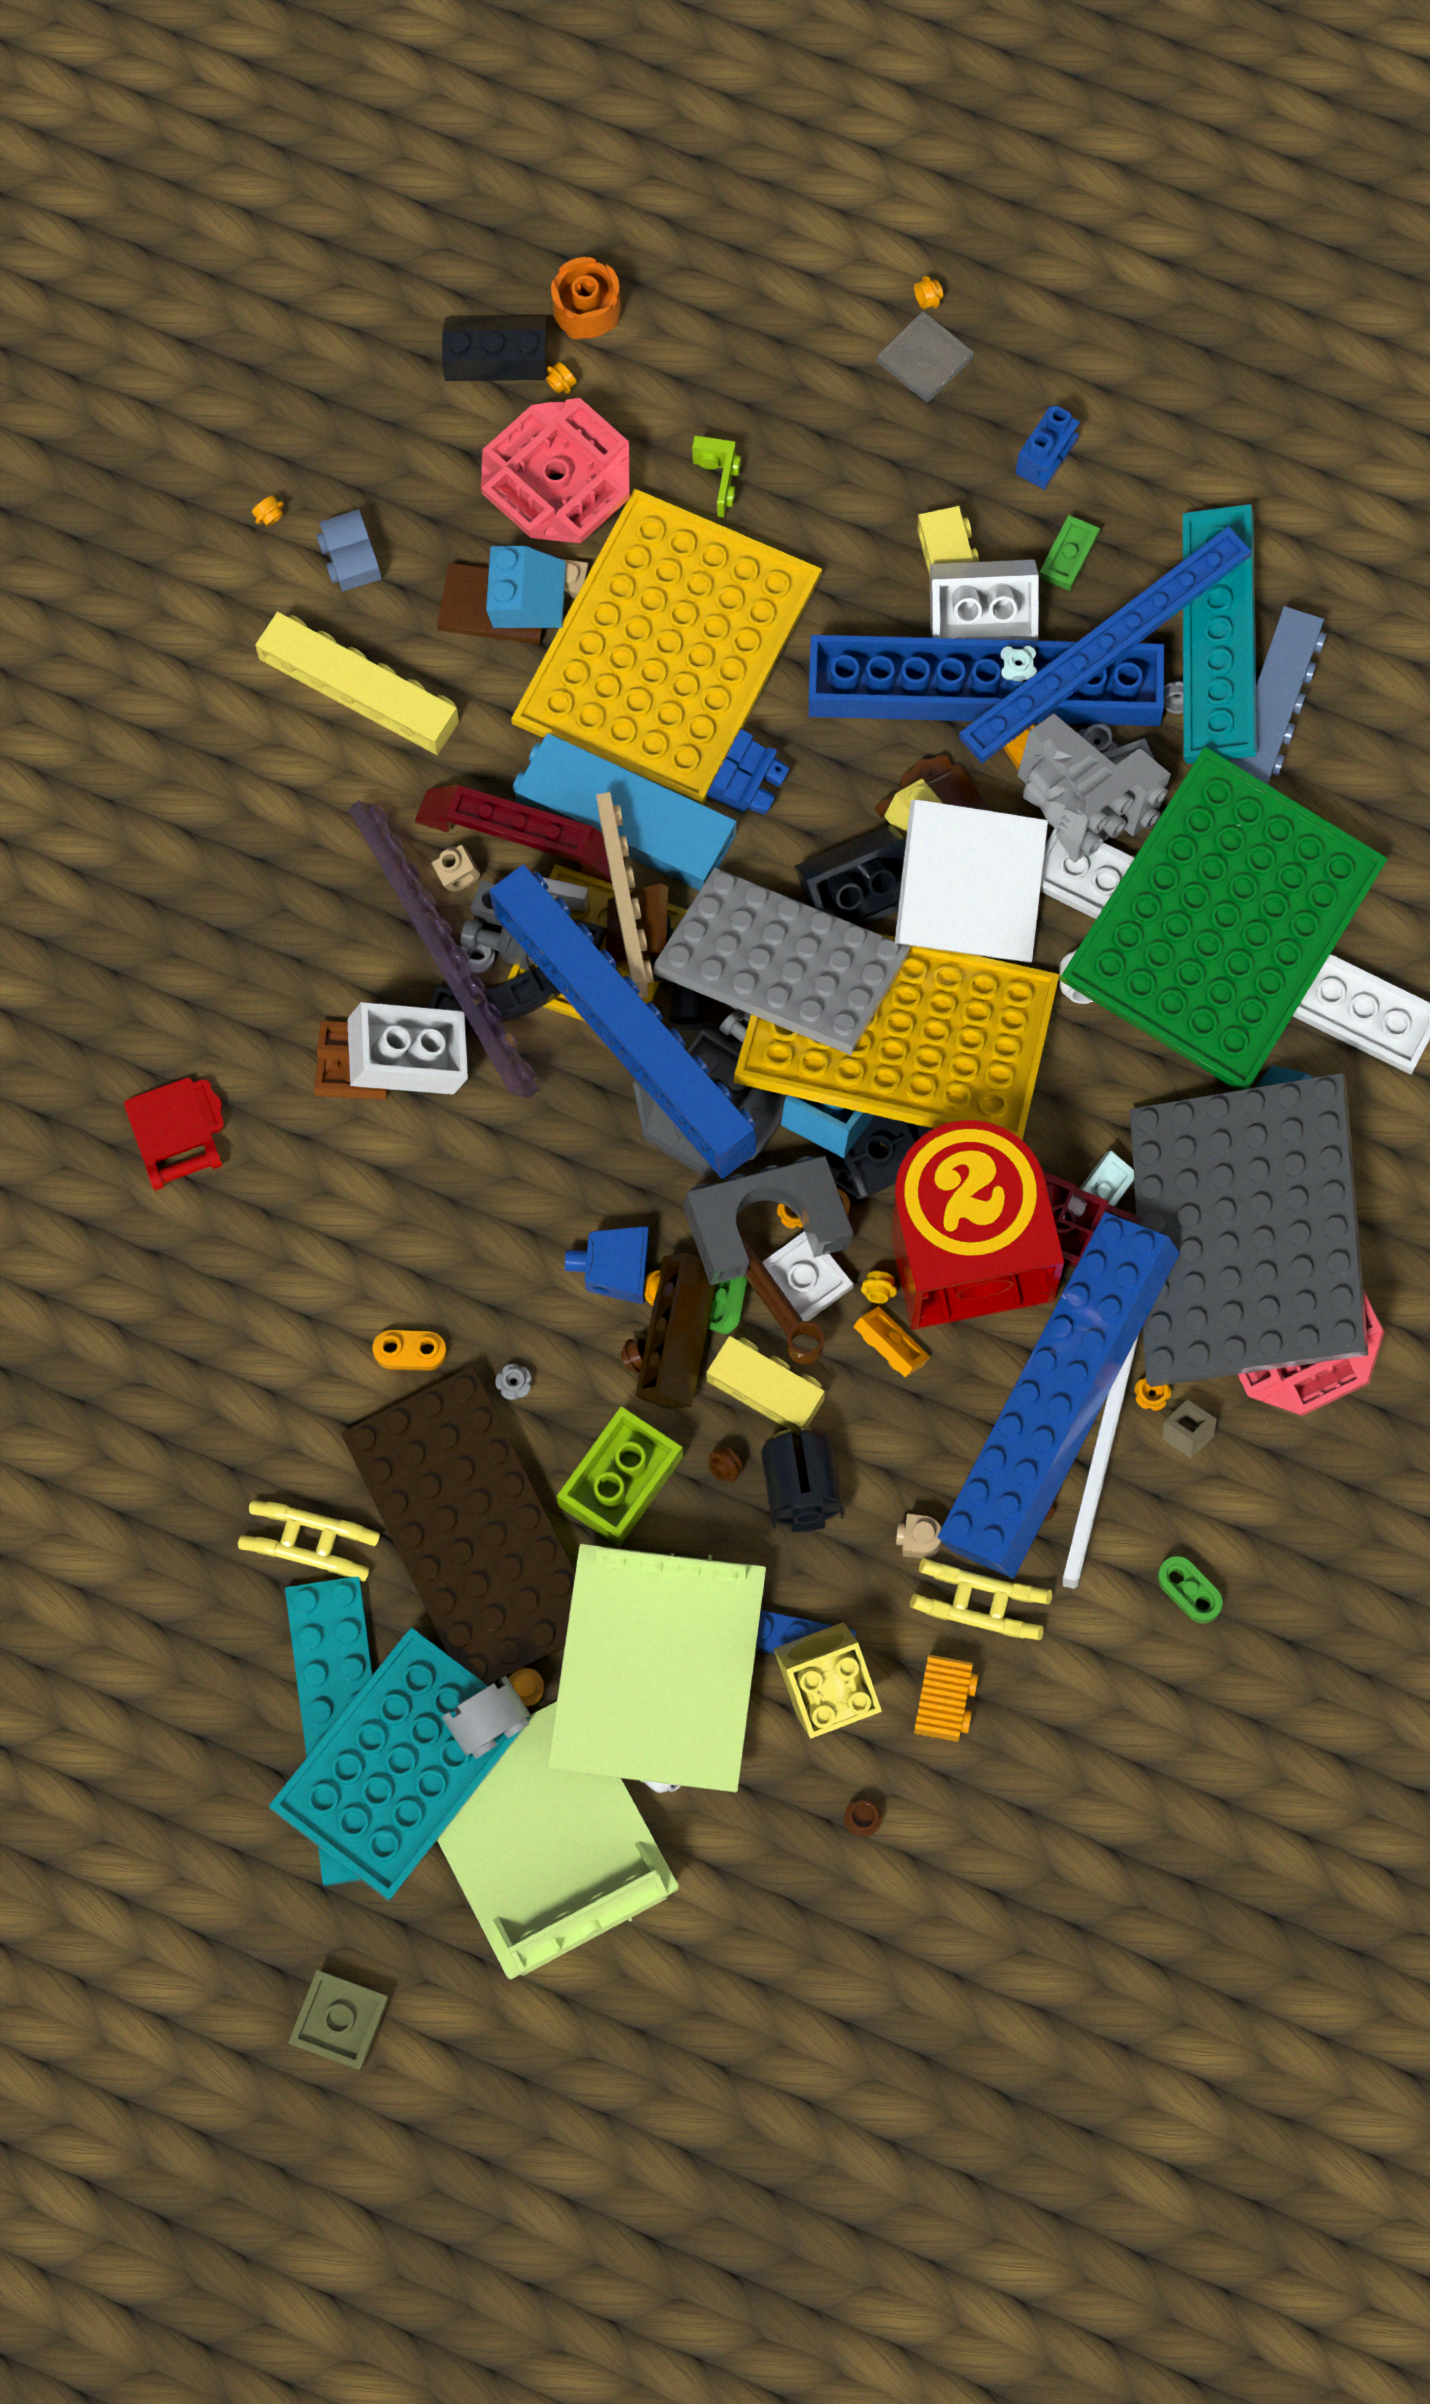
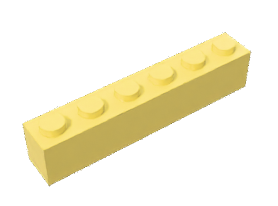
[255,612,459,756]

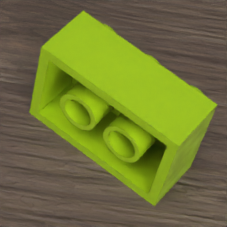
[557,1406,683,1547]

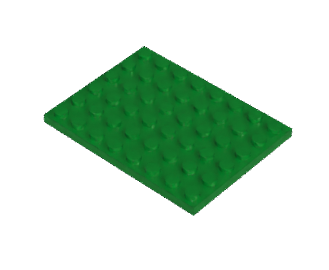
[1059,746,1388,1091]

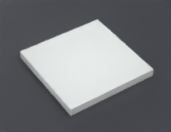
[895,799,1048,963]

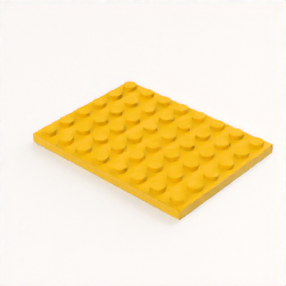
[511,488,822,805]
[733,933,1059,1140]

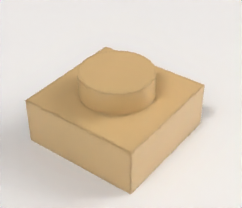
[561,559,589,599]

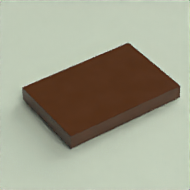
[437,563,543,645]

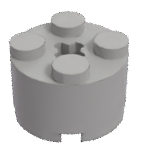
[442,1676,531,1759]

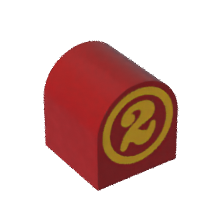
[891,1120,1064,1330]

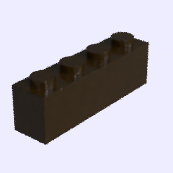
[635,1253,717,1409]

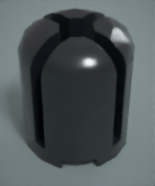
[761,1427,845,1533]

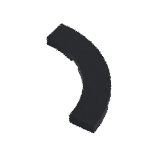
[427,918,606,1027]

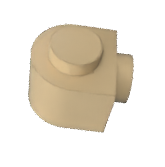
[432,845,480,892]
[896,1514,942,1559]

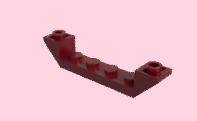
[415,785,626,884]

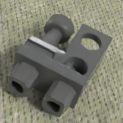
[460,880,536,971]

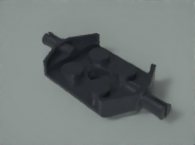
[826,1115,933,1205]

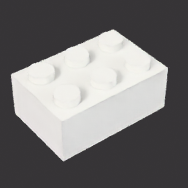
[930,560,1038,641]
[348,1002,468,1094]

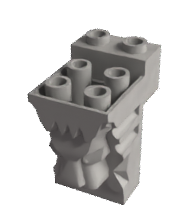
[1017,713,1171,863]

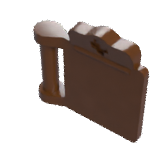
[875,755,991,825]

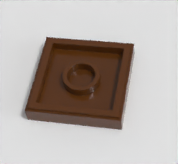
[606,883,668,969]

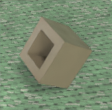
[1162,1399,1217,1459]

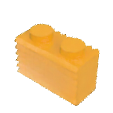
[914,1654,979,1742]

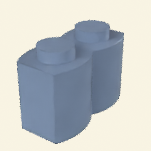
[316,509,382,592]

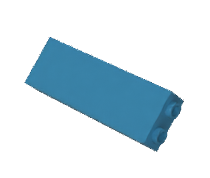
[513,733,737,891]

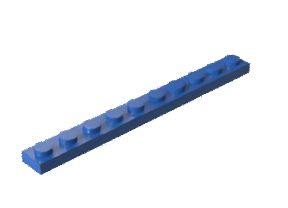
[959,526,1252,764]

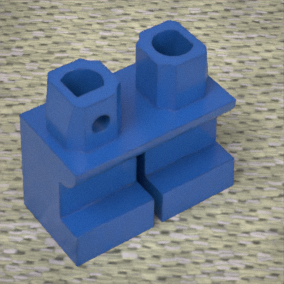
[1015,406,1080,490]
[707,729,790,815]

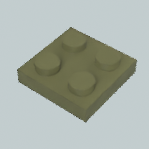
[288,1970,389,2071]

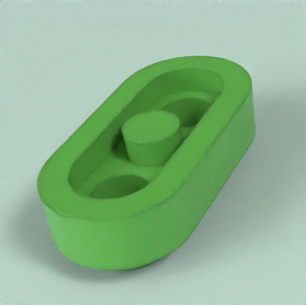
[708,1276,747,1334]
[1157,1556,1223,1623]

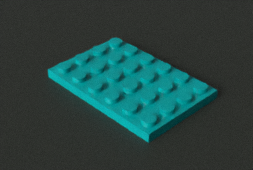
[269,1628,531,1902]

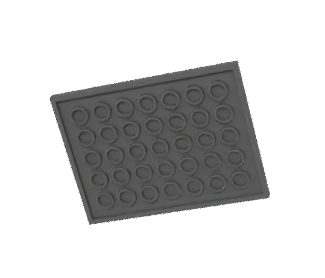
[1130,1073,1369,1387]

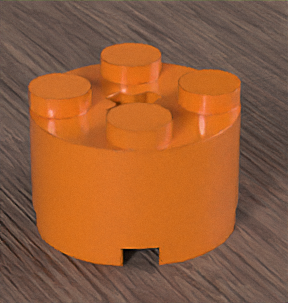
[551,257,621,339]

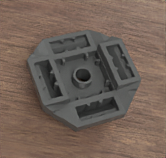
[633,1021,788,1177]

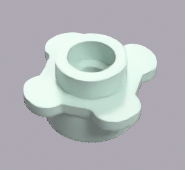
[1001,646,1037,681]

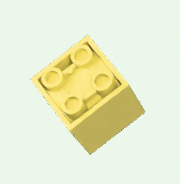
[773,1622,882,1739]

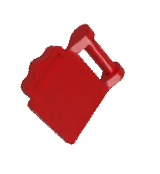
[124,1078,225,1191]

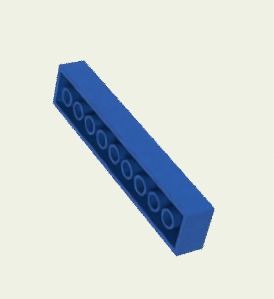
[808,635,1164,726]
[489,864,757,1179]
[937,1212,1180,1579]

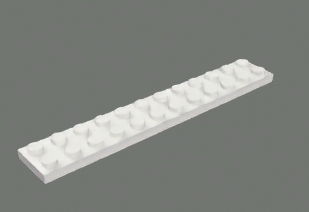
[1040,828,1430,1075]

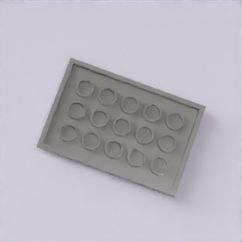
[653,868,910,1055]

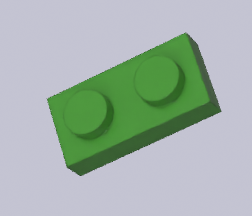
[1039,515,1100,591]

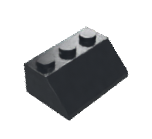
[442,316,548,381]
[794,824,906,927]

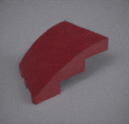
[1044,1172,1141,1269]

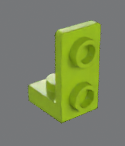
[692,436,741,518]

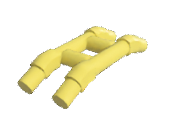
[238,1500,380,1582]
[910,1558,1052,1640]

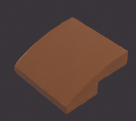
[314,1021,388,1100]

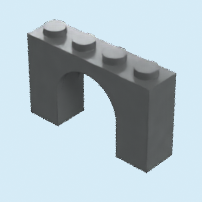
[683,1156,854,1285]

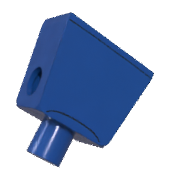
[565,1227,649,1304]

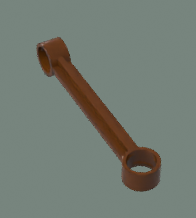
[708,1182,824,1364]

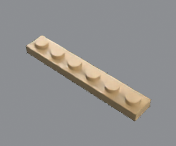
[596,792,653,998]

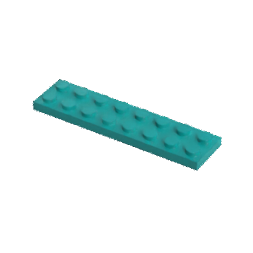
[1183,504,1257,764]
[285,1577,373,1886]

